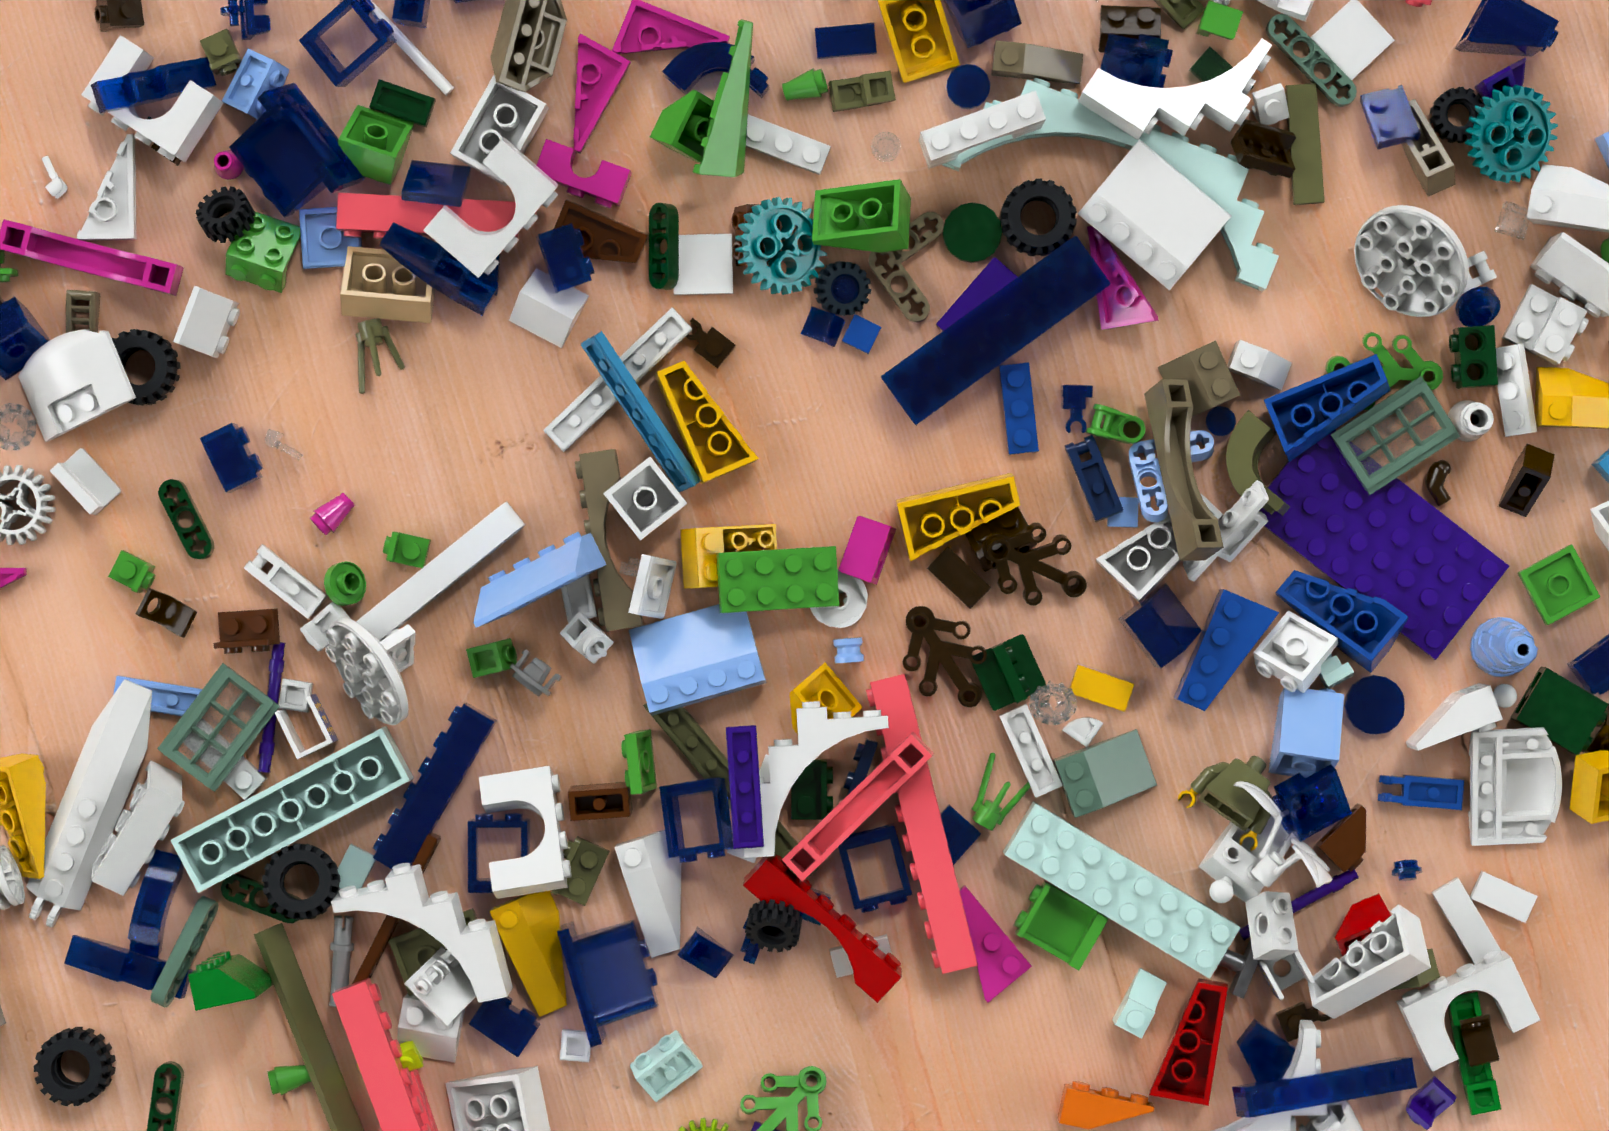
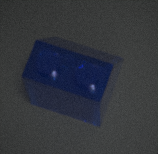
[1455,0,1559,57]
[1119,583,1202,668]

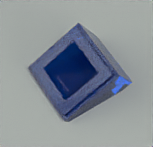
[801,307,845,347]

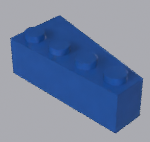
[1264,354,1390,462]
[1174,589,1279,711]

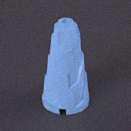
[1470,617,1538,677]

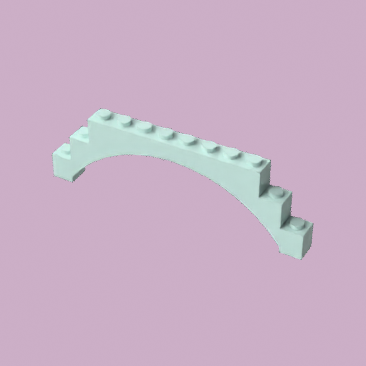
[942,78,1279,291]

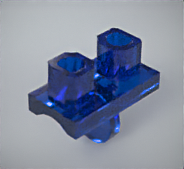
[220,0,271,40]

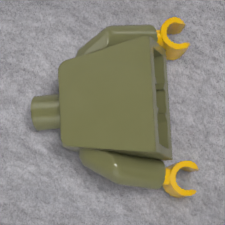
[1178,756,1272,851]

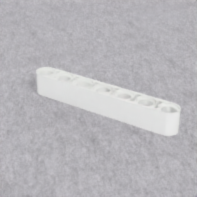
[356,502,525,642]

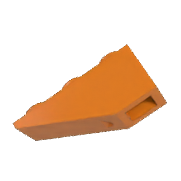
[1057,1081,1155,1130]

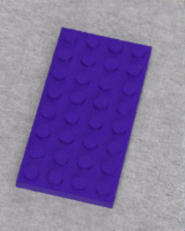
[1259,430,1509,660]

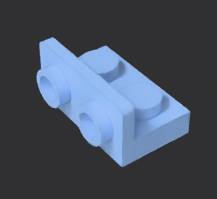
[222,48,289,122]

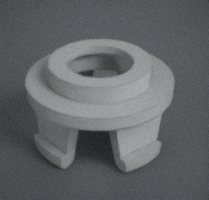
[510,649,562,696]

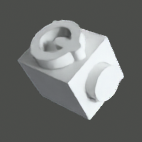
[560,611,614,664]

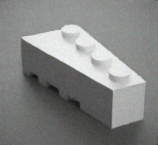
[1096,494,1223,603]

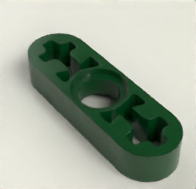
[649,203,679,290]
[158,479,214,559]
[221,874,302,923]
[147,1061,184,1131]

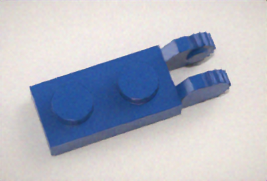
[1378,775,1464,810]

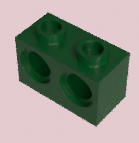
[1449,325,1498,389]

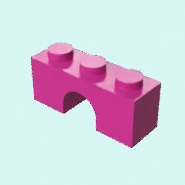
[536,139,632,209]

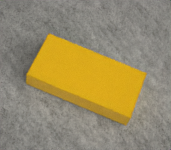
[1068,664,1134,712]

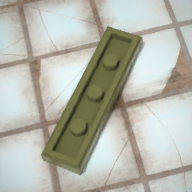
[1285,83,1325,205]

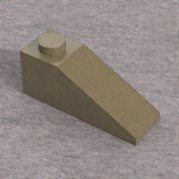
[991,40,1083,84]
[1388,99,1456,197]

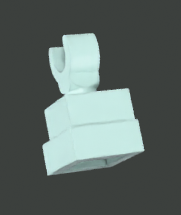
[1319,653,1354,689]

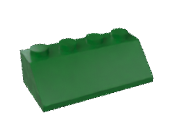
[188,951,273,1011]

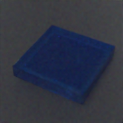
[402,160,471,207]

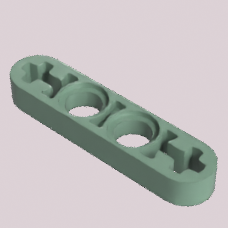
[1266,14,1357,107]
[151,896,218,1008]

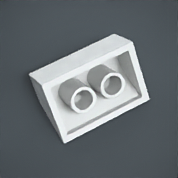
[1530,232,1609,318]

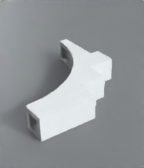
[1078,39,1272,140]
[744,701,889,858]
[331,863,513,1003]
[1211,1020,1332,1131]

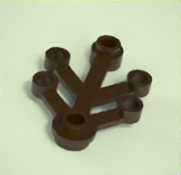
[982,523,1087,606]
[903,606,987,707]

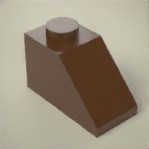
[1315,803,1366,873]

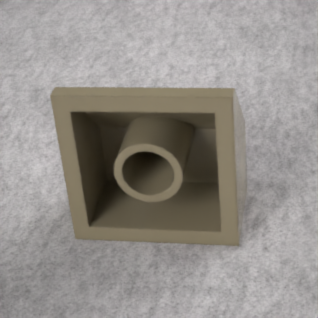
[1158,341,1240,417]

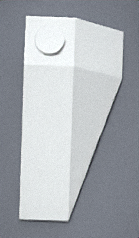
[1527,164,1609,233]
[614,827,682,958]

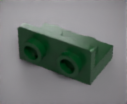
[791,759,833,820]

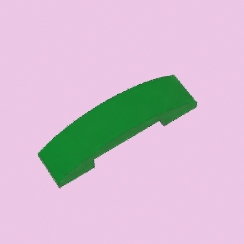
[1448,991,1502,1115]

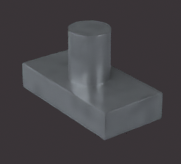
[1219,939,1259,998]

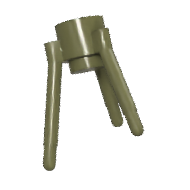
[356,319,405,394]

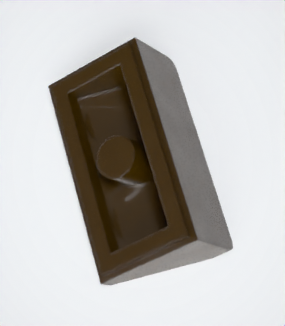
[927,547,991,609]

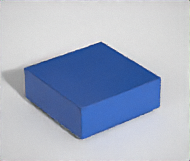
[842,314,881,354]

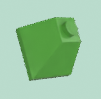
[650,90,714,163]
[338,105,414,185]

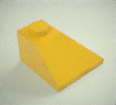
[789,662,863,735]

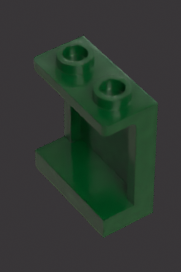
[1510,667,1609,755]

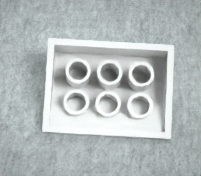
[1078,139,1231,290]
[445,1066,550,1131]

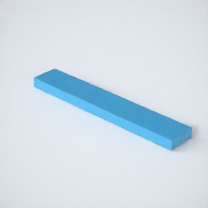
[581,331,701,492]

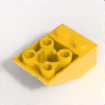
[680,524,777,589]

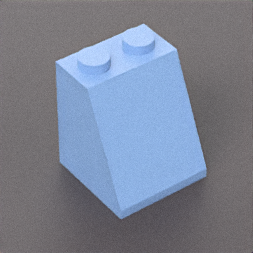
[1268,688,1344,781]

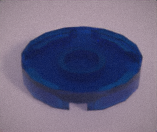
[1344,675,1405,734]

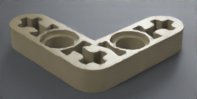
[869,212,944,322]

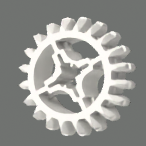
[0,465,56,545]

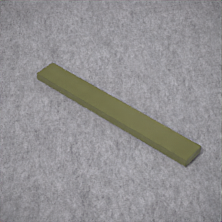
[643,703,818,879]
[254,923,364,1131]

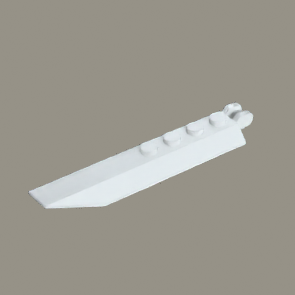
[26,679,152,927]

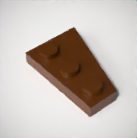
[543,200,649,263]

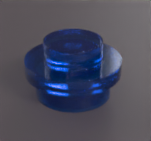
[1206,406,1236,436]
[1392,860,1422,881]

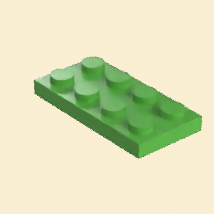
[716,546,839,613]

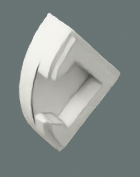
[1062,717,1103,747]

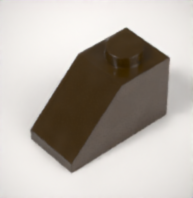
[1499,444,1555,517]

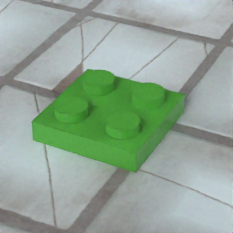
[1518,544,1600,625]
[621,729,657,795]

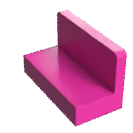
[839,516,896,585]

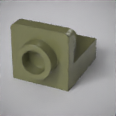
[200,28,242,76]

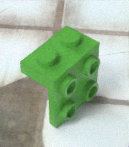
[225,211,301,293]

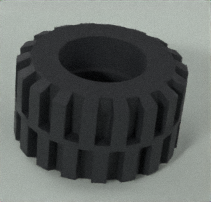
[1000,178,1077,256]
[112,329,181,406]
[262,843,341,920]
[34,1027,116,1106]

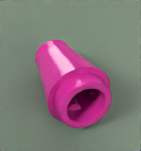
[214,150,244,180]
[310,493,355,535]

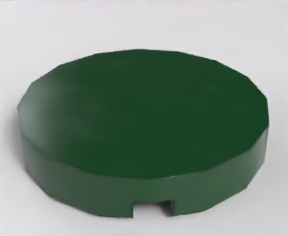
[942,203,1002,263]

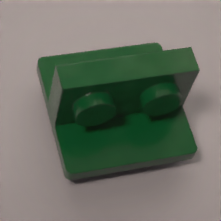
[971,634,1047,711]

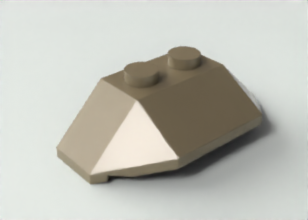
[490,0,567,92]

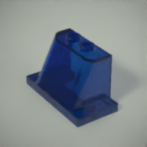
[229,83,366,217]
[557,919,659,1047]

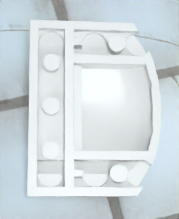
[18,329,136,442]
[1468,727,1562,846]

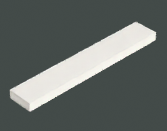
[543,308,693,452]

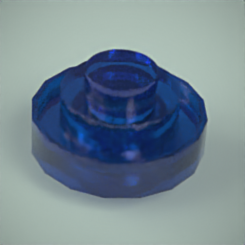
[946,64,990,109]
[1455,287,1501,327]

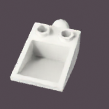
[1406,683,1517,751]
[1198,808,1303,903]

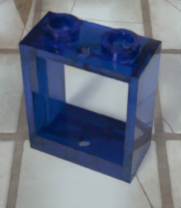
[299,0,397,87]
[659,778,734,863]
[468,813,530,893]
[838,823,912,913]

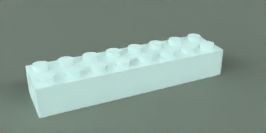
[170,726,414,893]
[1003,801,1240,979]

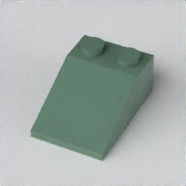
[1053,729,1157,818]

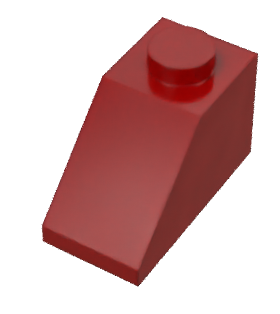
[1335,893,1391,957]

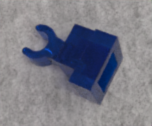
[1061,385,1093,433]

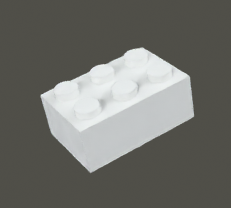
[450,75,549,186]

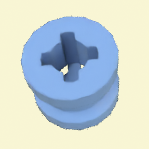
[833,637,864,663]

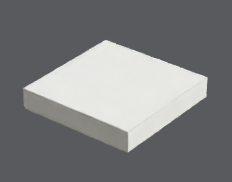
[1310,0,1394,80]
[674,234,733,295]
[628,554,677,619]

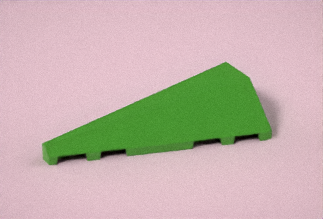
[693,19,753,177]

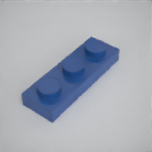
[999,362,1039,455]

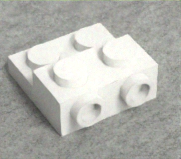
[1502,284,1589,365]
[1253,610,1338,693]

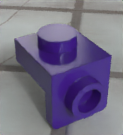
[1406,1076,1456,1130]

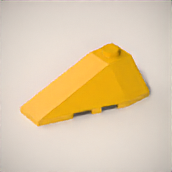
[1535,367,1609,429]
[0,753,46,879]
[490,891,567,1017]

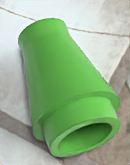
[782,68,828,101]
[267,1065,312,1095]

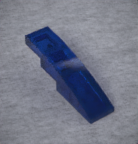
[91,57,217,113]
[380,222,497,316]
[64,935,193,999]

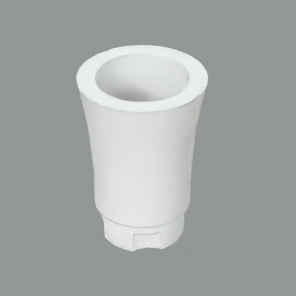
[1448,400,1494,442]

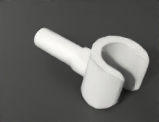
[42,156,68,199]

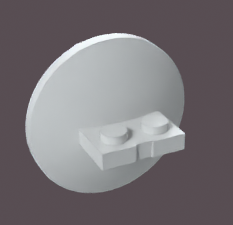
[1354,205,1469,317]
[325,617,416,725]

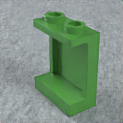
[1014,881,1108,971]

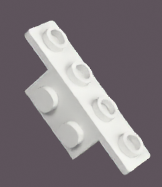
[1183,480,1269,582]

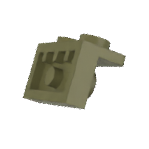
[551,836,610,906]

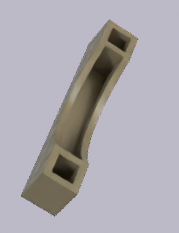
[1144,379,1224,561]
[575,449,643,631]

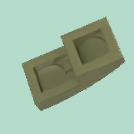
[828,71,896,112]

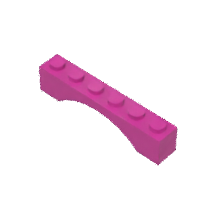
[0,219,184,296]

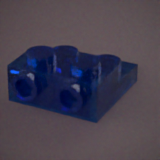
[1100,33,1173,88]
[1272,764,1352,842]

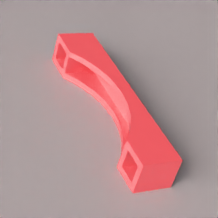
[782,732,934,882]

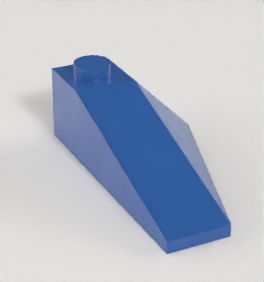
[1276,570,1409,673]

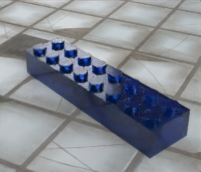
[881,235,1111,426]

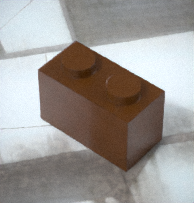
[568,782,633,821]

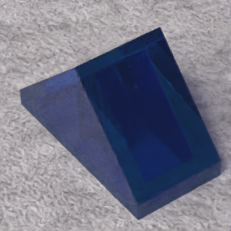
[678,926,733,978]

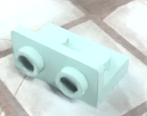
[630,1030,703,1102]

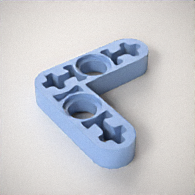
[1129,430,1214,522]

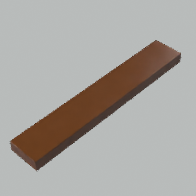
[352,832,441,984]

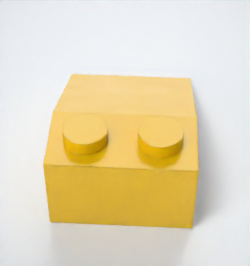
[877,0,960,83]
[1569,750,1609,824]

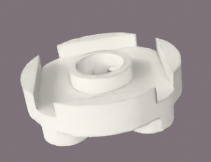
[810,569,868,628]

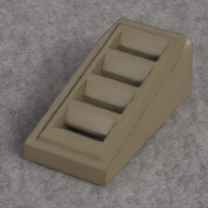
[66,290,100,333]

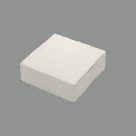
[279,678,313,713]
[560,1029,592,1062]

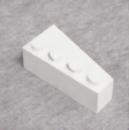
[91,760,185,896]
[1307,904,1431,1019]

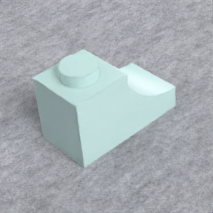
[1112,968,1167,1039]

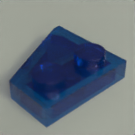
[1236,1019,1296,1098]

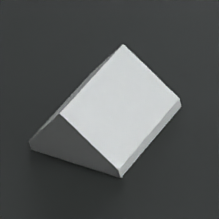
[509,268,589,348]

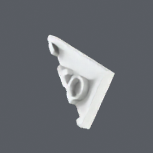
[77,134,137,240]

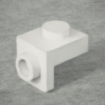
[1252,83,1290,125]
[300,602,351,651]

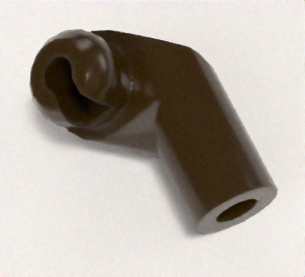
[1425,460,1451,506]

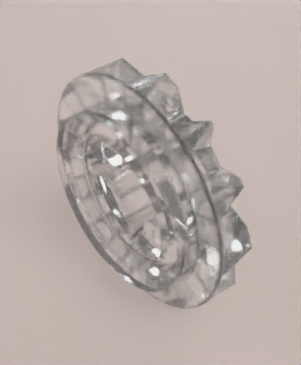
[0,403,37,451]
[1029,681,1077,725]

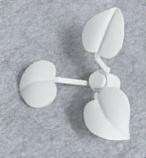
[1233,781,1333,888]

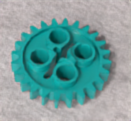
[1465,85,1558,183]
[735,197,827,295]

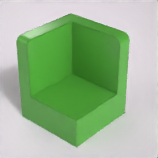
[1197,0,1243,40]

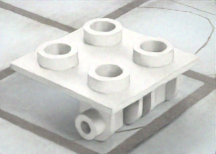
[404,947,476,1026]

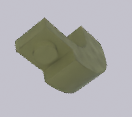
[1226,410,1290,516]

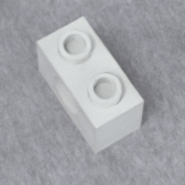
[1245,891,1299,961]

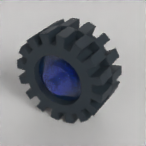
[814,261,872,316]

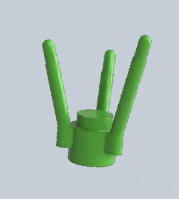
[972,753,1030,830]

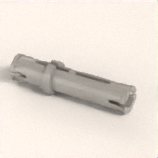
[329,916,354,1007]

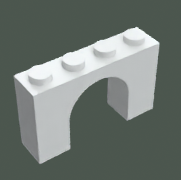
[81,35,224,162]
[919,90,1046,169]
[423,137,558,278]
[479,766,572,899]
[1396,950,1540,1072]

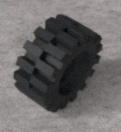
[1430,87,1485,143]
[196,186,255,243]
[745,899,802,952]

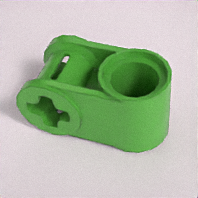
[1086,404,1146,444]

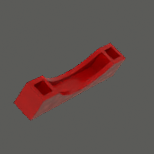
[743,855,902,1003]

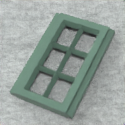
[1330,376,1460,495]
[157,663,280,792]

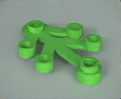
[1326,332,1443,411]
[740,1066,827,1131]

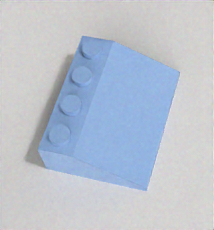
[473,532,607,628]
[629,604,767,716]

